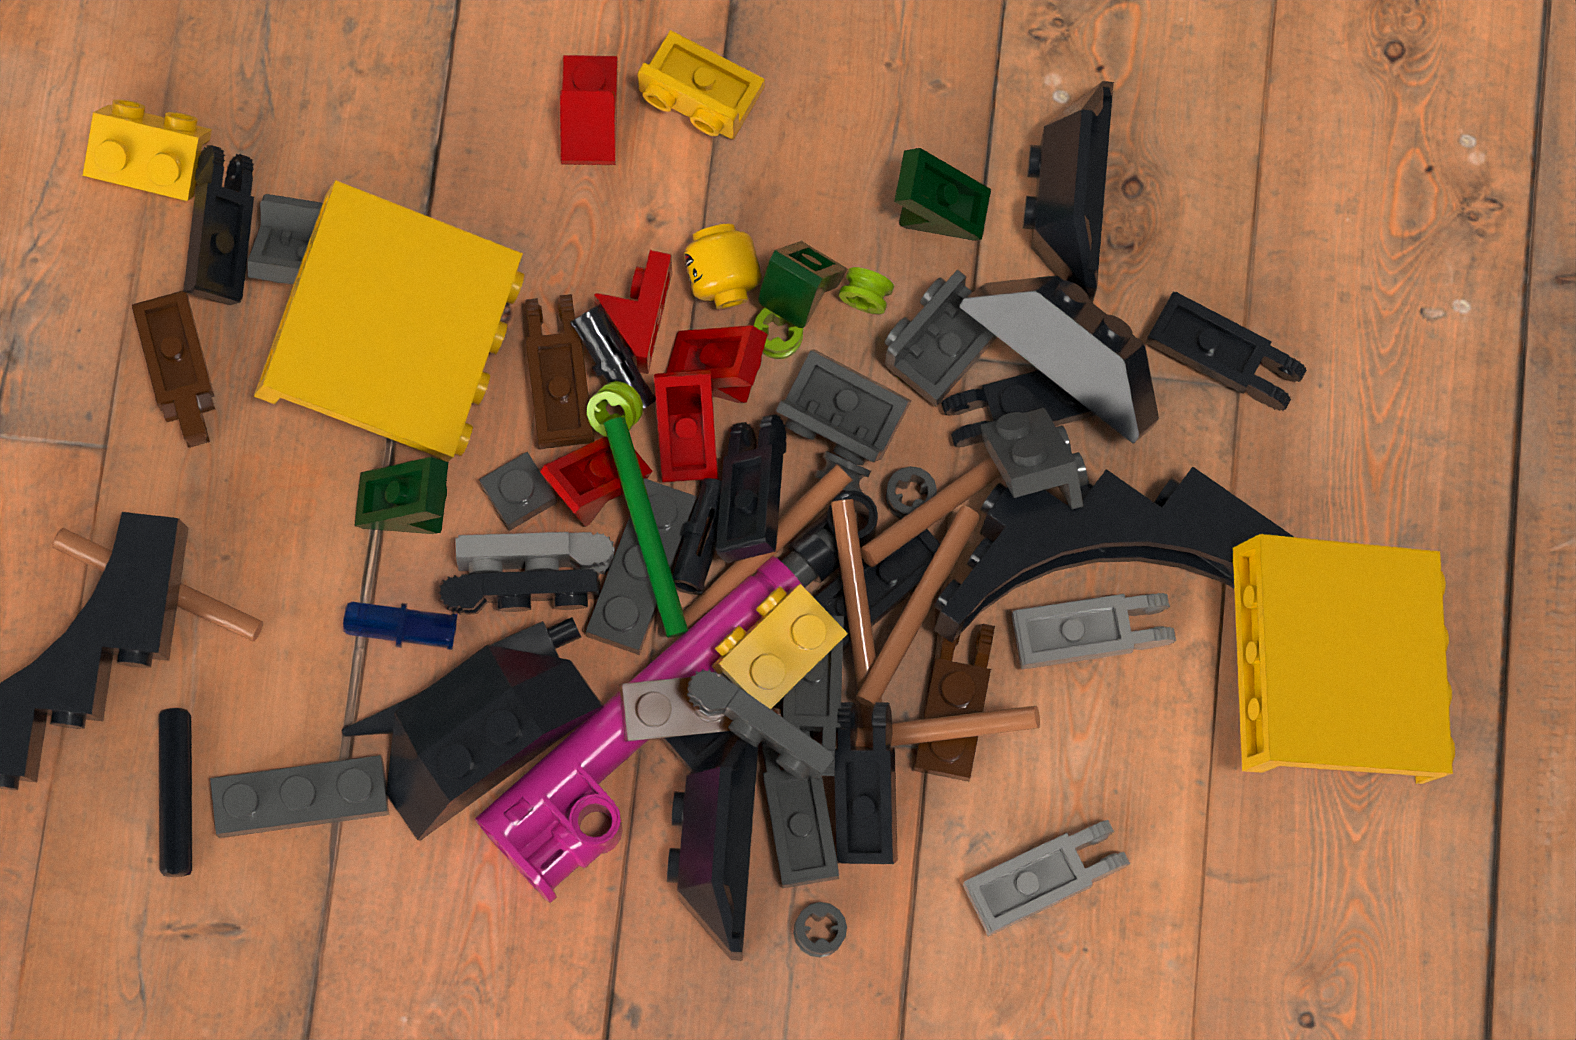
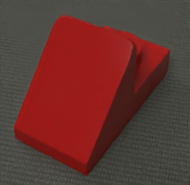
[560,55,618,165]
[594,250,673,374]
[666,325,768,403]
[654,370,718,482]
[540,436,653,527]

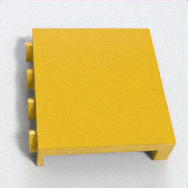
[253,180,525,462]
[1233,534,1455,784]

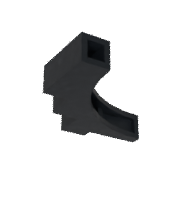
[934,467,1294,643]
[0,512,189,790]

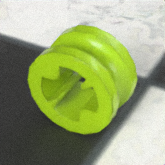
[839,267,894,314]
[754,308,803,359]
[587,381,643,437]

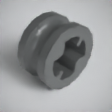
[815,451,871,492]
[886,466,937,520]
[793,902,847,958]

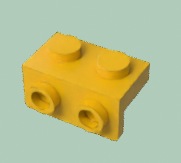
[638,30,765,140]
[82,99,212,201]
[711,584,848,709]

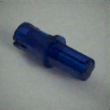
[343,602,458,651]

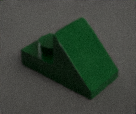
[894,148,991,241]
[758,241,848,328]
[354,457,449,534]

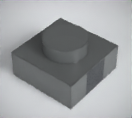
[479,452,557,531]

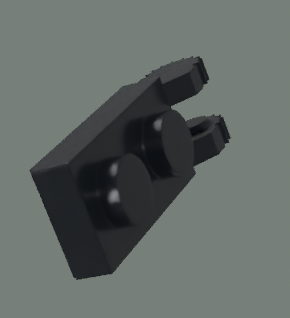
[183,145,254,305]
[1146,291,1307,411]
[941,370,1096,448]
[716,414,787,563]
[438,569,600,615]
[834,702,898,864]

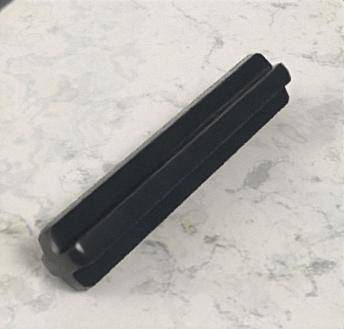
[159,708,192,877]

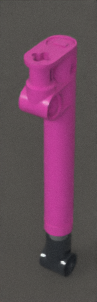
[475,490,878,903]

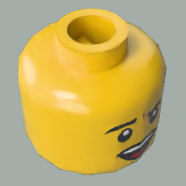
[683,224,762,309]

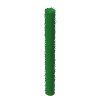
[603,417,688,638]

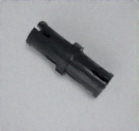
[570,304,656,409]
[672,478,722,595]

